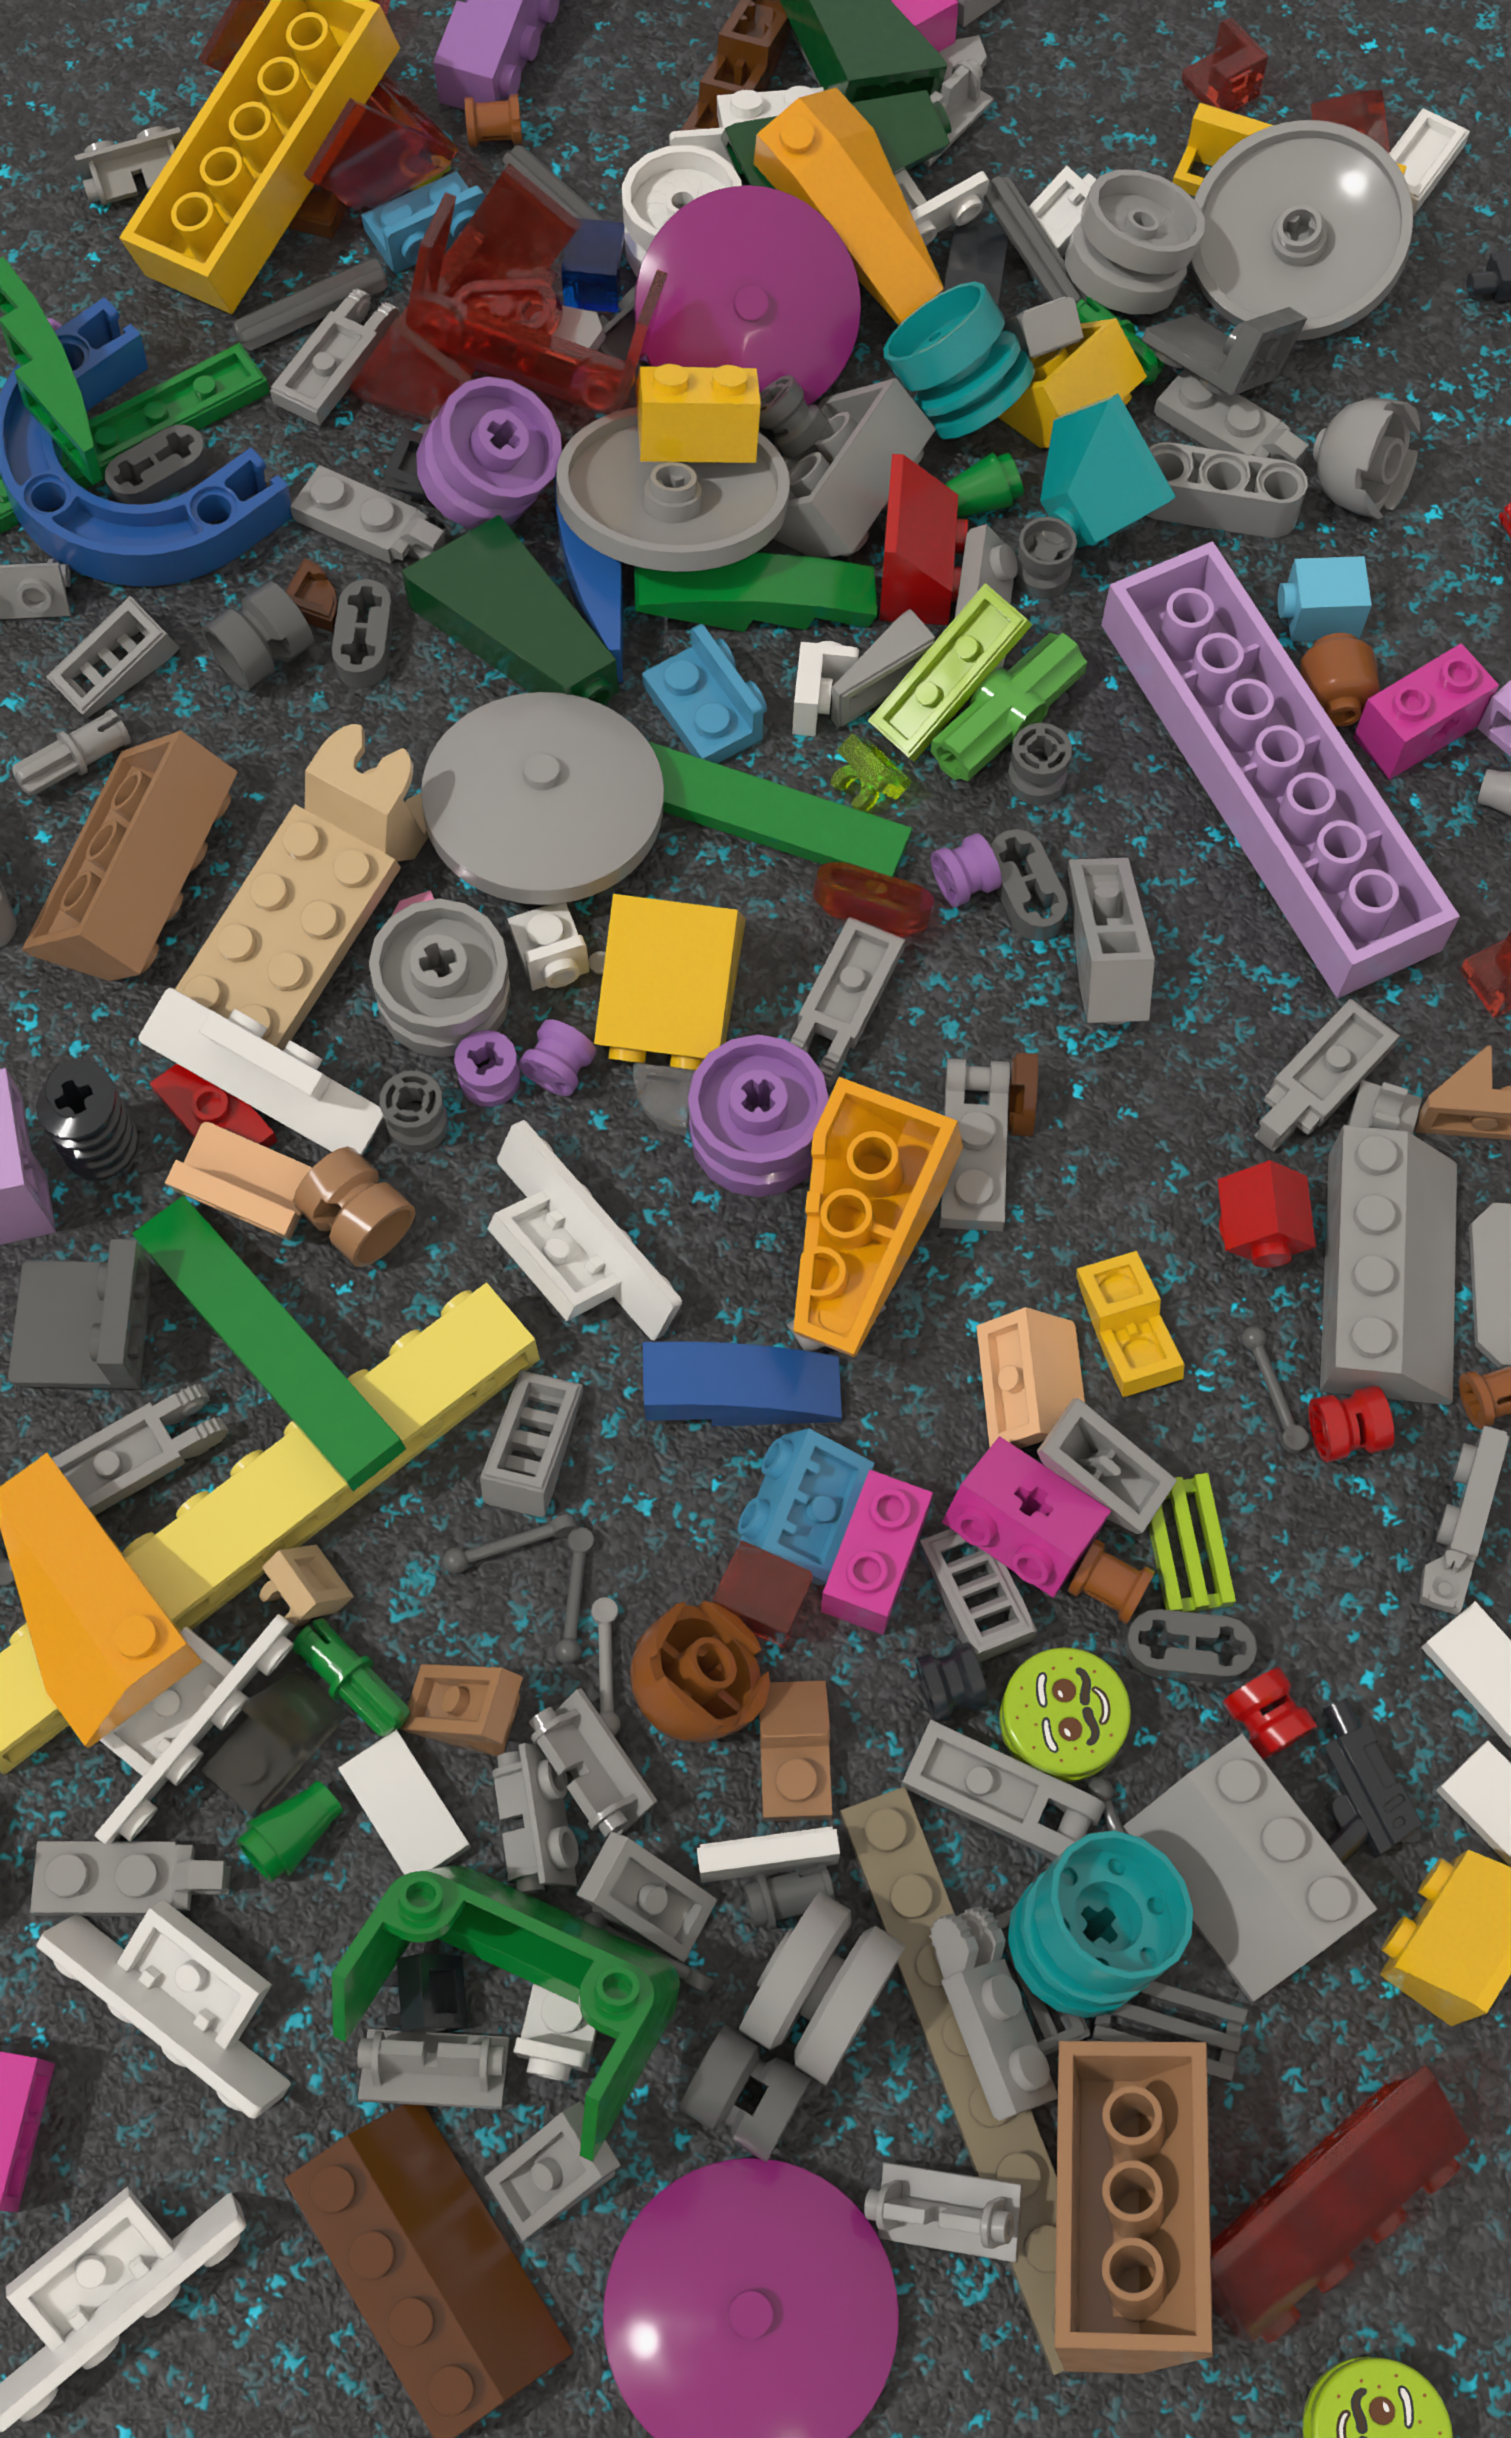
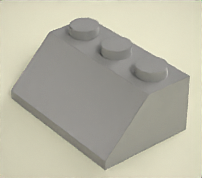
[773,378,935,558]
[1123,1734,1377,2003]

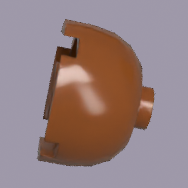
[630,1601,770,1744]

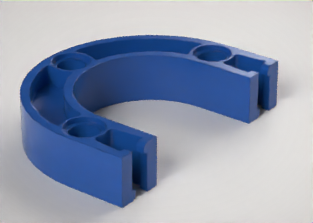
[0,297,293,586]

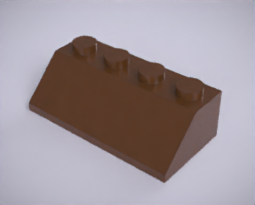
[283,2104,574,2438]

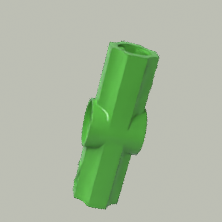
[930,633,1087,782]

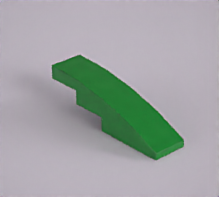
[0,256,103,485]
[634,552,877,632]

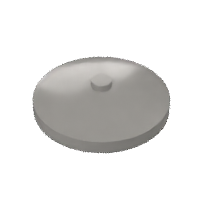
[1191,120,1413,340]
[556,407,790,572]
[421,692,664,905]

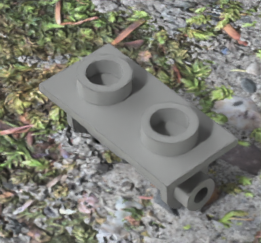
[923,59,994,167]
[74,126,182,206]
[0,558,71,619]
[529,1688,658,1838]
[492,1743,579,1895]
[357,2029,510,2109]
[864,2162,1023,2263]

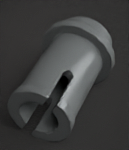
[743,1863,835,1930]

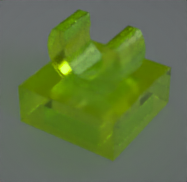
[830,733,912,812]

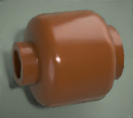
[1299,633,1381,726]

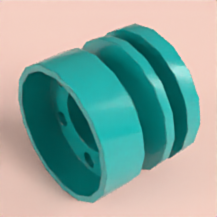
[883,281,1035,439]
[1008,1830,1193,2018]

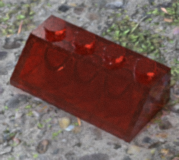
[1211,2065,1470,2344]

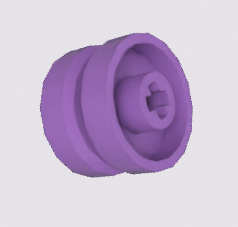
[416,377,562,529]
[688,1035,829,1197]

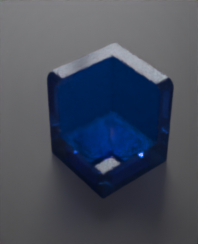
[561,217,625,313]

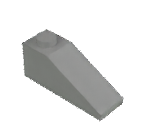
[1068,858,1155,1025]

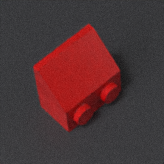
[879,454,968,625]

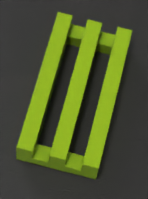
[1148,1473,1236,1613]

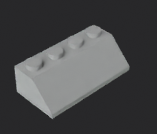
[1320,1125,1457,1405]

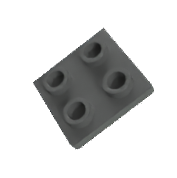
[1142,307,1307,397]
[8,1239,153,1389]

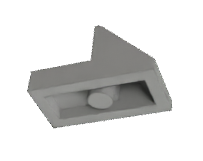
[577,1831,718,1963]
[484,2101,621,2241]

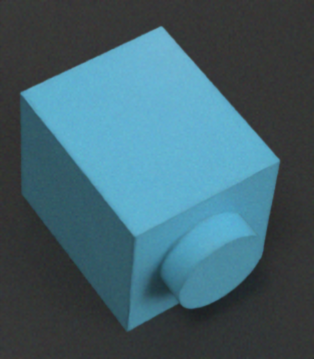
[1277,556,1372,641]

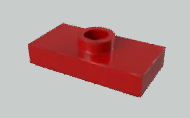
[149,1063,277,1148]

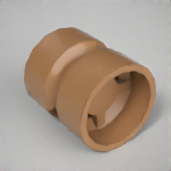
[293,1146,416,1267]

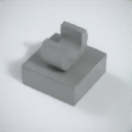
[1347,1080,1422,1134]

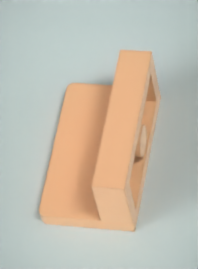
[165,1122,312,1241]
[976,1307,1085,1449]

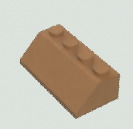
[22,730,238,981]
[1055,2041,1213,2374]

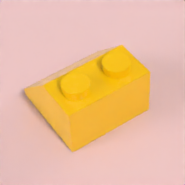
[998,318,1147,448]
[636,364,761,463]
[1379,1850,1511,2027]

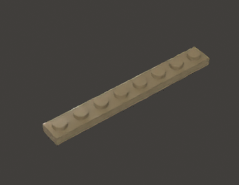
[840,1786,1065,2375]

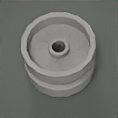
[1065,170,1205,314]
[369,899,511,1058]
[739,1891,906,2086]

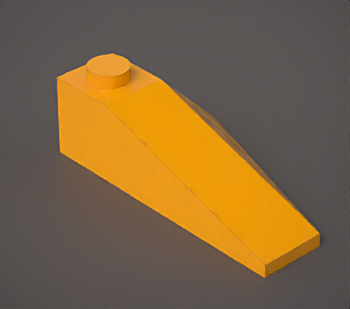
[753,87,944,325]
[793,1077,963,1358]
[0,1453,203,1749]

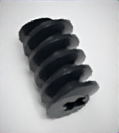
[36,1060,140,1180]

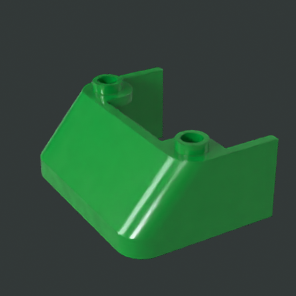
[332,1866,680,2162]

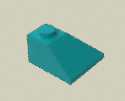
[1040,393,1176,548]

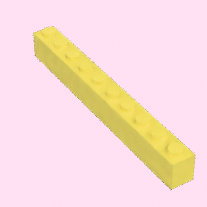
[0,1282,540,1775]

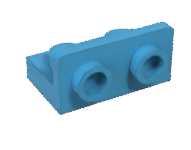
[361,171,489,274]
[642,624,767,764]
[735,1428,875,1585]

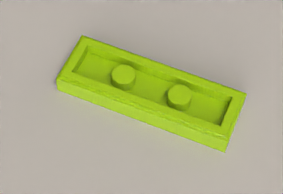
[868,583,1032,762]

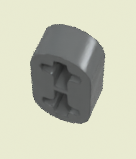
[105,425,209,505]
[332,579,394,689]
[991,829,1068,941]
[1124,1609,1257,1683]

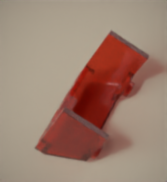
[199,0,458,211]
[349,163,582,422]
[405,192,668,417]

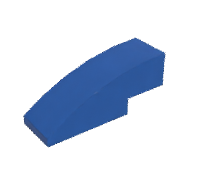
[643,1341,842,1427]

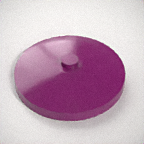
[634,185,861,404]
[603,2158,899,2438]

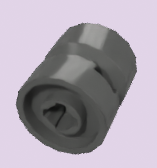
[201,581,314,691]
[678,2024,812,2163]

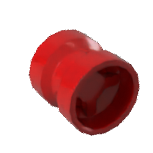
[1308,1385,1395,1463]
[1222,1667,1318,1761]

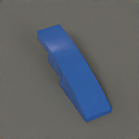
[554,471,624,683]

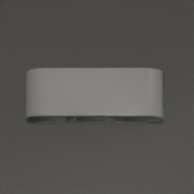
[1146,442,1308,538]

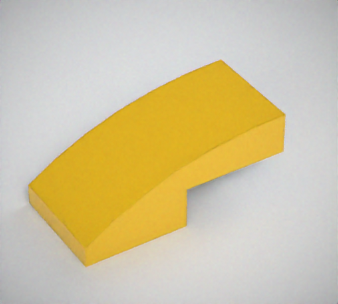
[1076,1251,1185,1397]

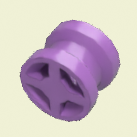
[930,833,1002,908]
[518,1019,597,1096]
[454,1030,521,1107]

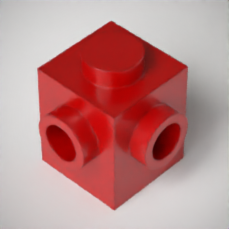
[1217,1160,1316,1268]

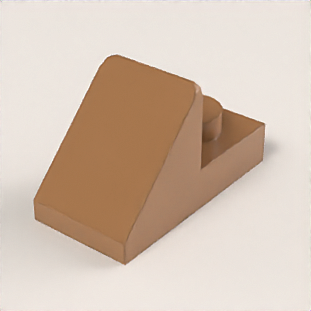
[1414,1046,1511,1140]
[400,1664,523,1756]
[759,1681,832,1822]

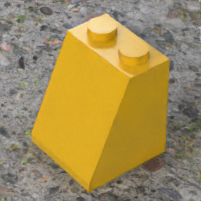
[594,894,746,1070]

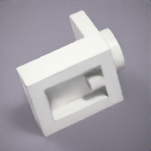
[1029,166,1097,257]
[792,641,859,736]
[507,903,590,991]
[514,1984,597,2082]

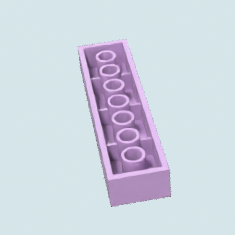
[1101,541,1460,999]

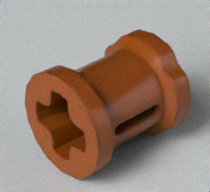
[464,94,523,148]
[1459,1366,1511,1430]
[1067,1539,1155,1624]

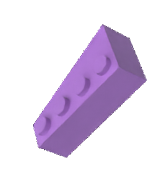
[433,0,559,110]

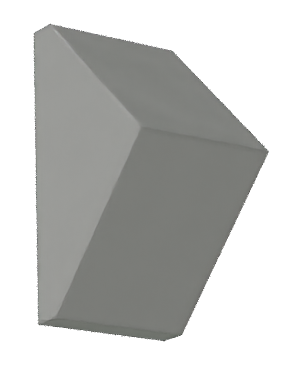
[1037,1398,1177,1534]

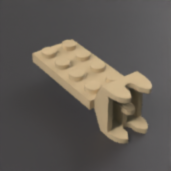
[175,724,429,1051]

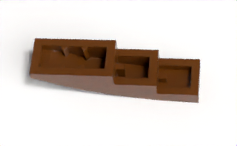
[681,0,792,131]

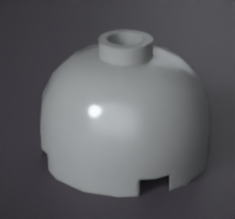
[1313,398,1420,519]

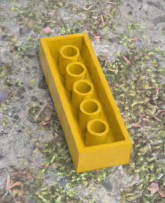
[119,0,400,315]

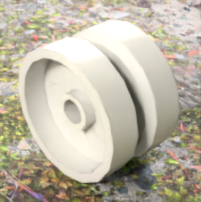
[622,145,742,277]

